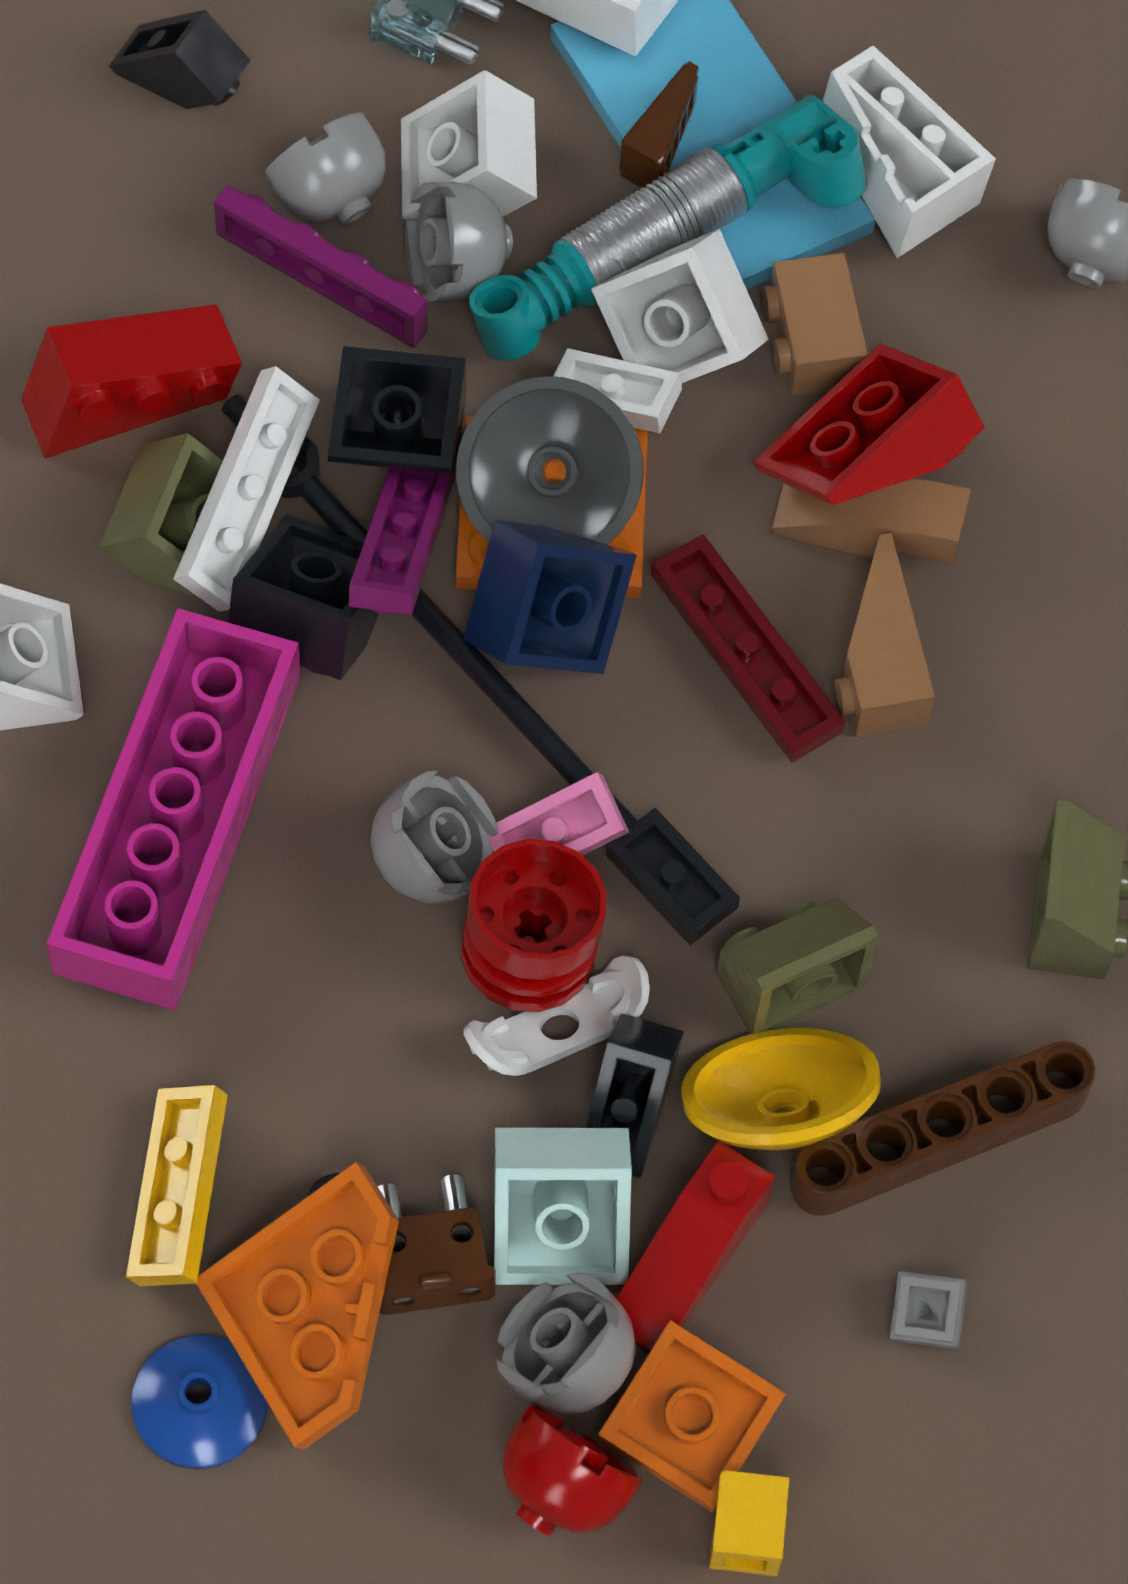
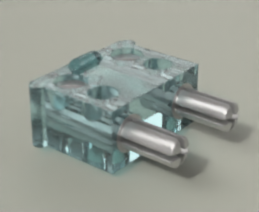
[369,0,505,65]

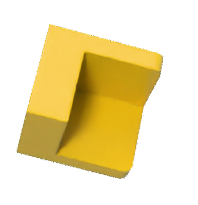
[708,1470,789,1576]

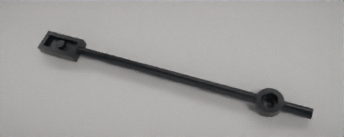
[222,394,740,946]

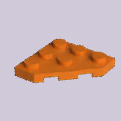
[196,1162,399,1450]

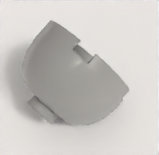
[265,112,387,226]
[1047,178,1128,289]
[405,182,513,302]
[370,771,499,904]
[496,1273,636,1415]

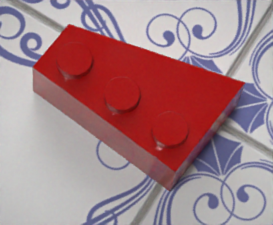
[21,304,242,459]

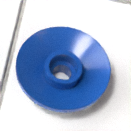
[132,1335,268,1469]

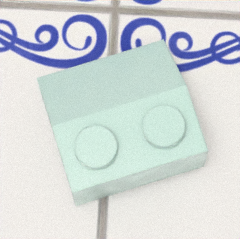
[494,1128,632,1285]

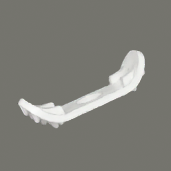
[463,956,650,1076]

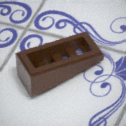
[620,61,699,188]

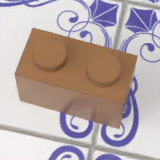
[762,253,868,396]

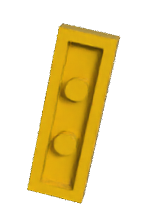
[126,1085,228,1286]

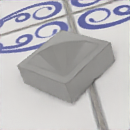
[890,1271,968,1350]

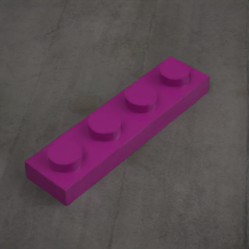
[214,185,427,349]
[349,457,457,615]

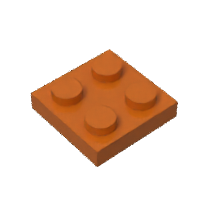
[597,1320,786,1513]

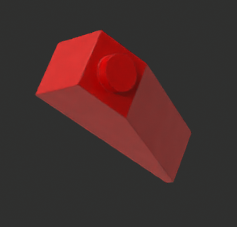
[616,1140,775,1354]

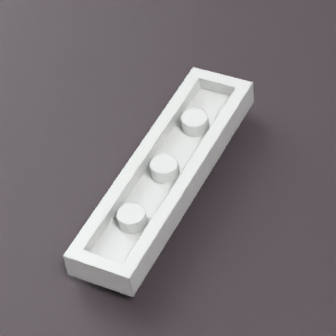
[173,366,320,612]

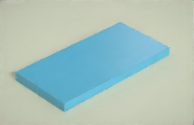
[550,0,876,289]

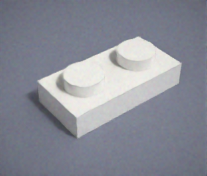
[553,348,682,434]

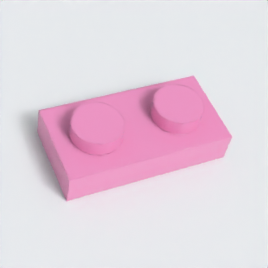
[489,772,629,856]

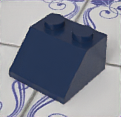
[463,520,637,674]

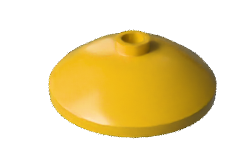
[681,1028,881,1150]

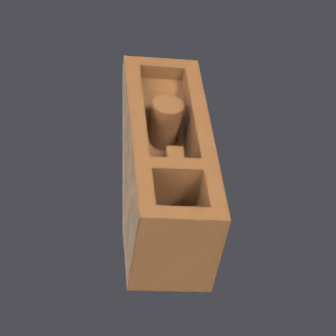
[834,532,935,737]

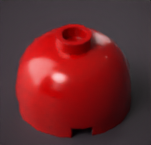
[502,1404,643,1536]

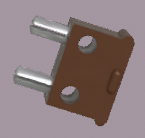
[378,1174,496,1315]

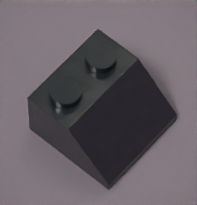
[328,346,467,474]
[228,515,379,680]

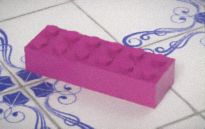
[46,608,301,1011]

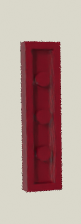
[651,534,846,763]

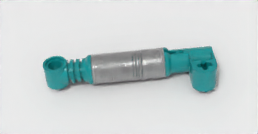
[469,94,867,361]

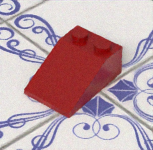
[753,343,985,505]

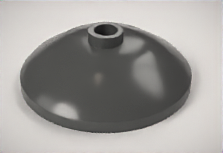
[456,376,644,545]

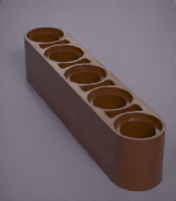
[791,1041,1096,1216]

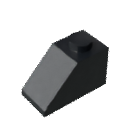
[108,10,250,109]
[586,1013,684,1178]

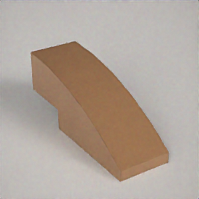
[771,478,971,565]

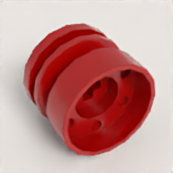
[461,839,607,1012]

